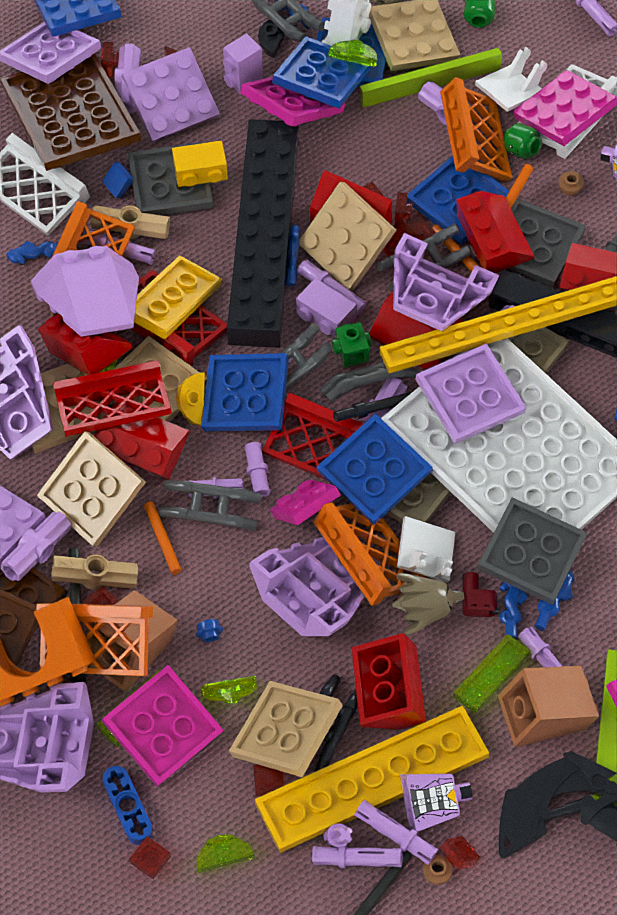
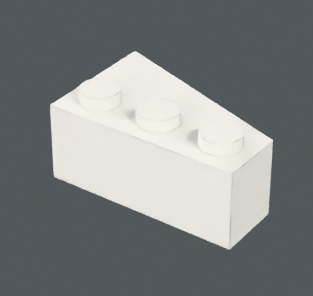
[322,0,371,53]

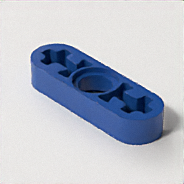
[103,766,153,845]

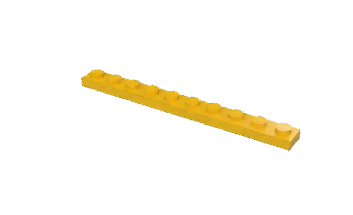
[380,276,617,374]

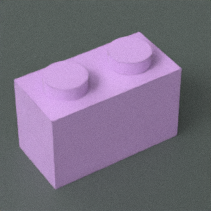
[223,33,263,94]
[296,278,357,337]

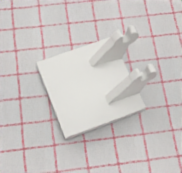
[475,47,547,112]
[397,516,455,583]

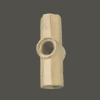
[91,205,170,239]
[51,554,138,590]

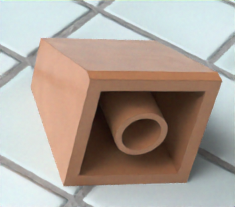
[88,590,178,692]
[498,666,599,747]

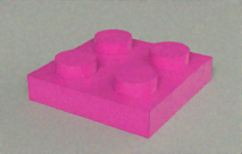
[270,480,341,526]

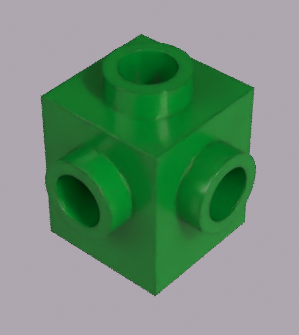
[332,322,371,368]

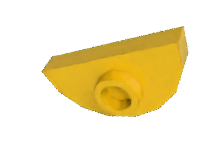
[176,372,205,426]

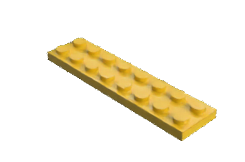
[255,705,489,853]

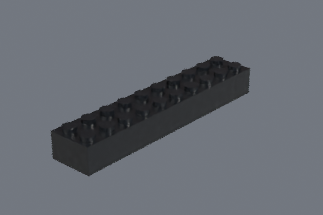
[227,119,299,348]

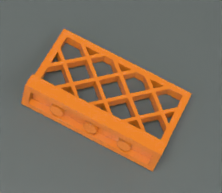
[440,77,512,182]
[44,201,135,302]
[313,502,426,606]
[37,603,153,676]

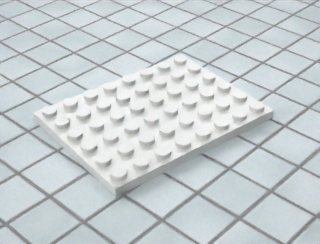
[381,338,617,533]

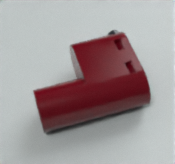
[462,572,499,617]

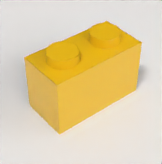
[172,140,228,187]

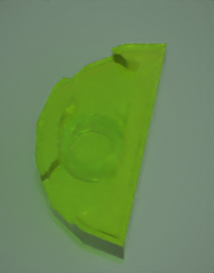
[328,40,377,67]
[200,676,257,704]
[197,834,255,873]

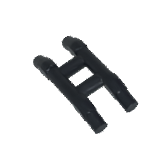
[314,674,358,772]

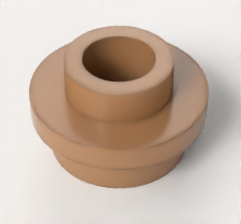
[558,171,584,196]
[423,855,453,885]

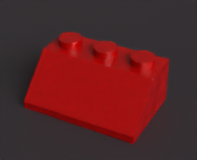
[310,170,392,225]
[456,191,534,273]
[559,243,617,292]
[369,290,464,370]
[38,314,132,375]
[94,402,190,480]
[351,633,426,730]

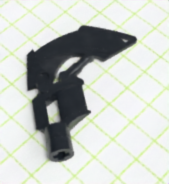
[499,751,617,859]

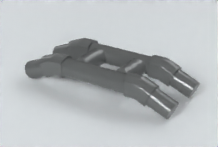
[252,0,325,42]
[376,223,473,292]
[280,323,333,390]
[319,361,418,403]
[159,480,261,531]

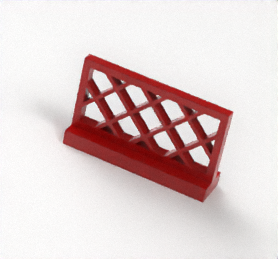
[130,270,227,366]
[53,360,172,437]
[262,392,364,481]

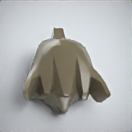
[392,573,464,636]

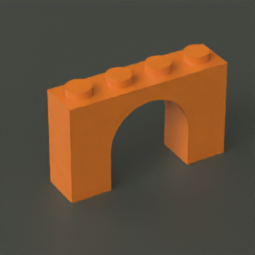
[0,597,95,707]

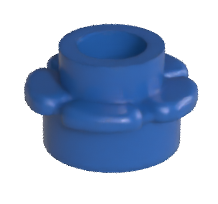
[196,619,223,643]

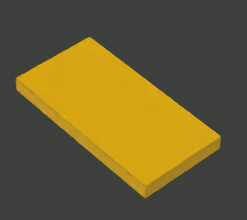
[134,255,222,339]

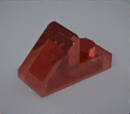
[383,217,435,256]

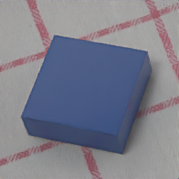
[102,162,134,198]

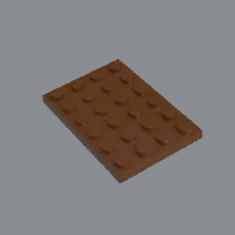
[0,53,141,171]

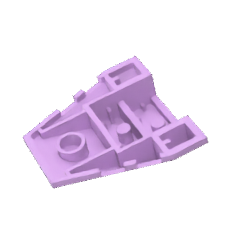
[393,233,499,331]
[31,246,139,337]
[0,325,53,459]
[249,537,380,636]
[0,682,94,793]

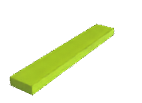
[360,48,502,108]
[593,649,617,807]

